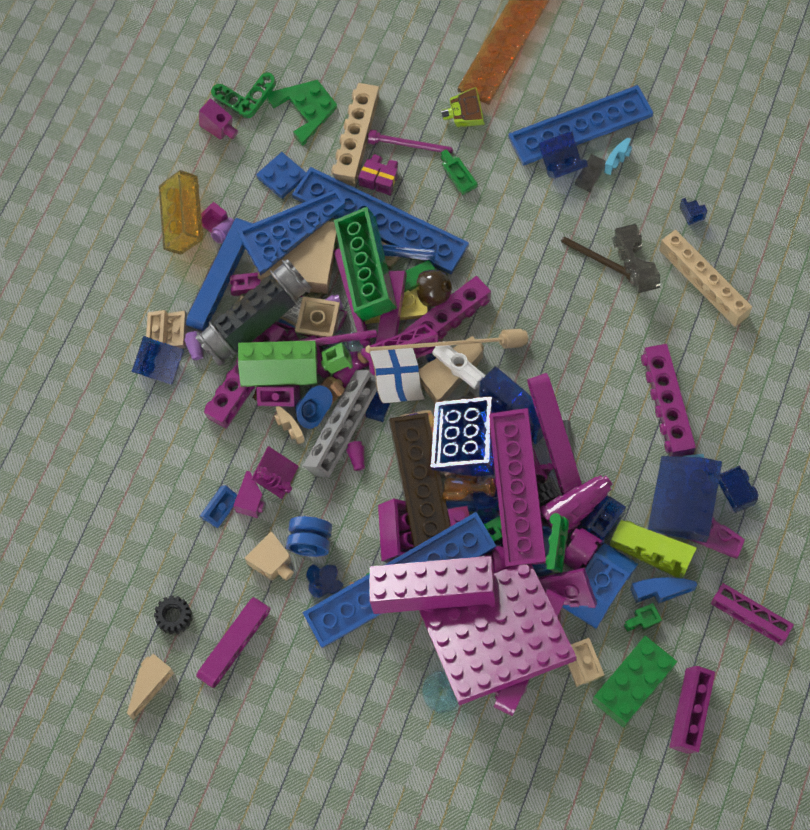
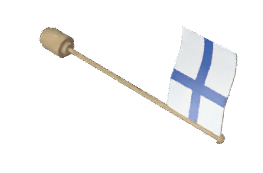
[365,329,528,403]

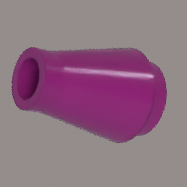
[346,441,365,471]

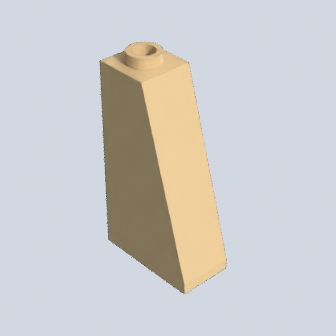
[419,336,484,407]

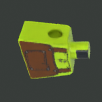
[441,87,485,127]

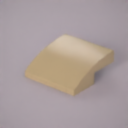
[146,310,188,349]

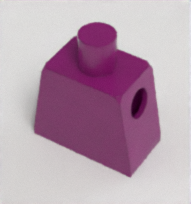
[199,98,239,140]

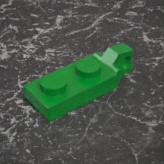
[440,149,478,196]

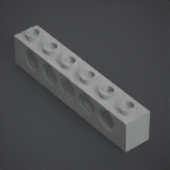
[303,370,377,478]

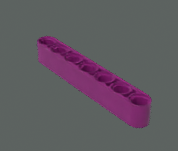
[527,373,582,495]
[493,589,566,716]

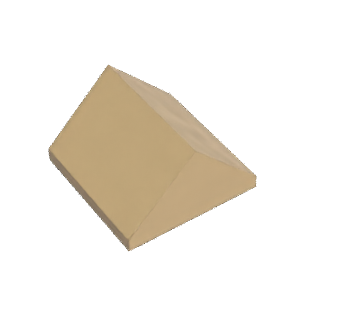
[295,296,340,337]

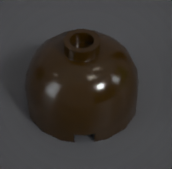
[416,270,452,307]

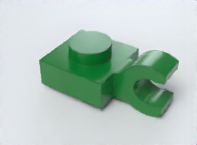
[624,603,662,632]

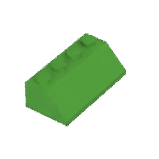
[238,341,317,387]

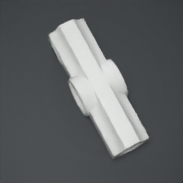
[432,341,486,389]

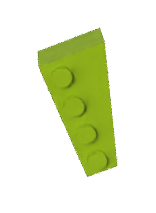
[609,520,697,579]

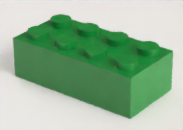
[592,635,678,728]

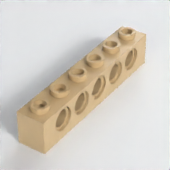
[332,83,379,186]
[659,229,752,327]

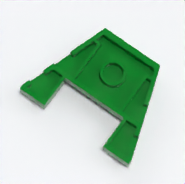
[266,80,337,146]

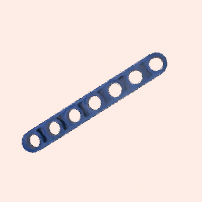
[186,218,253,331]

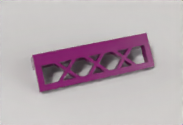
[361,324,438,376]
[711,583,794,646]

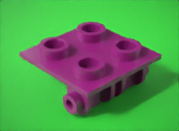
[251,446,299,499]

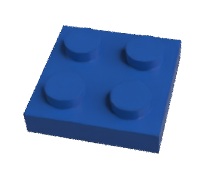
[256,152,306,199]

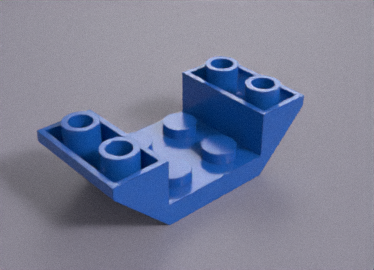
[562,543,638,629]

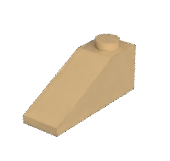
[127,654,174,720]

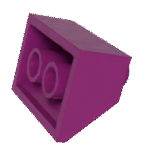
[378,498,414,563]

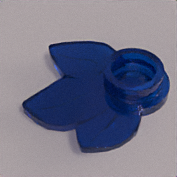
[306,564,344,598]

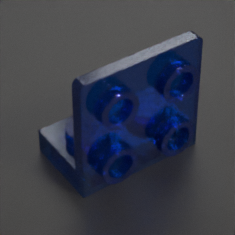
[538,131,588,179]
[132,336,184,385]

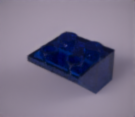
[576,495,626,545]

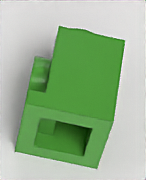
[321,343,353,374]

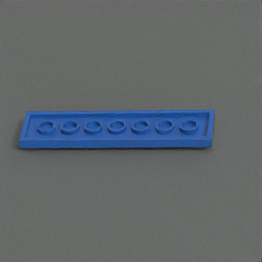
[508,85,653,166]

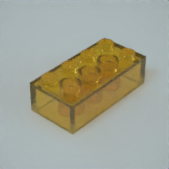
[158,170,203,255]

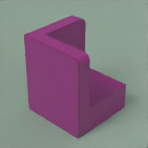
[199,201,228,233]

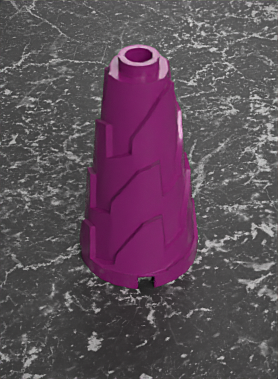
[540,475,613,535]

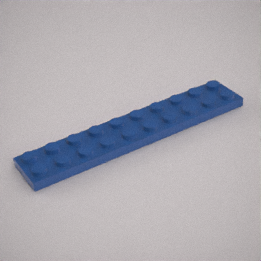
[292,167,469,275]
[302,512,497,648]

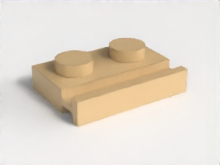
[567,638,605,687]

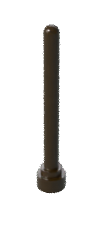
[561,237,642,285]

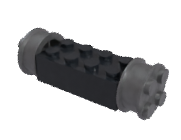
[195,259,312,366]

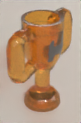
[443,476,495,500]

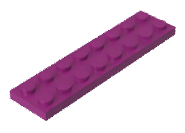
[489,408,546,568]

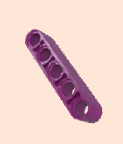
[196,597,271,688]

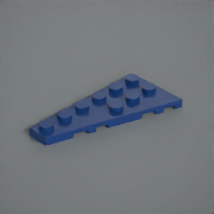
[237,189,346,276]

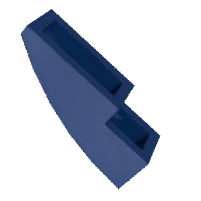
[630,577,697,604]

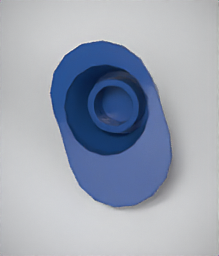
[296,385,333,429]

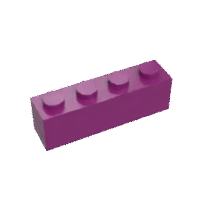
[669,666,715,754]

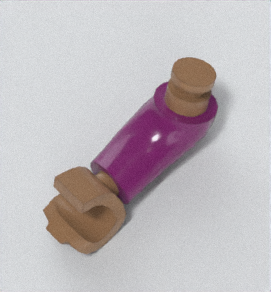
[319,347,369,404]

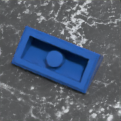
[199,485,237,528]

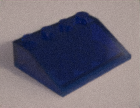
[431,397,497,477]
[648,456,722,543]

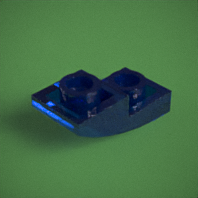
[365,391,391,422]

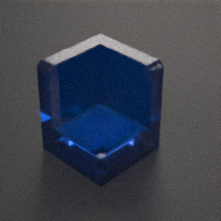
[679,198,708,225]

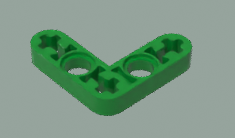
[211,72,276,119]

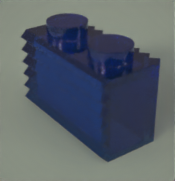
[716,465,759,513]

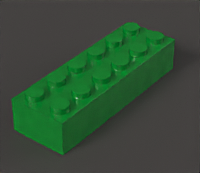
[334,207,397,322]

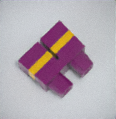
[358,154,398,196]

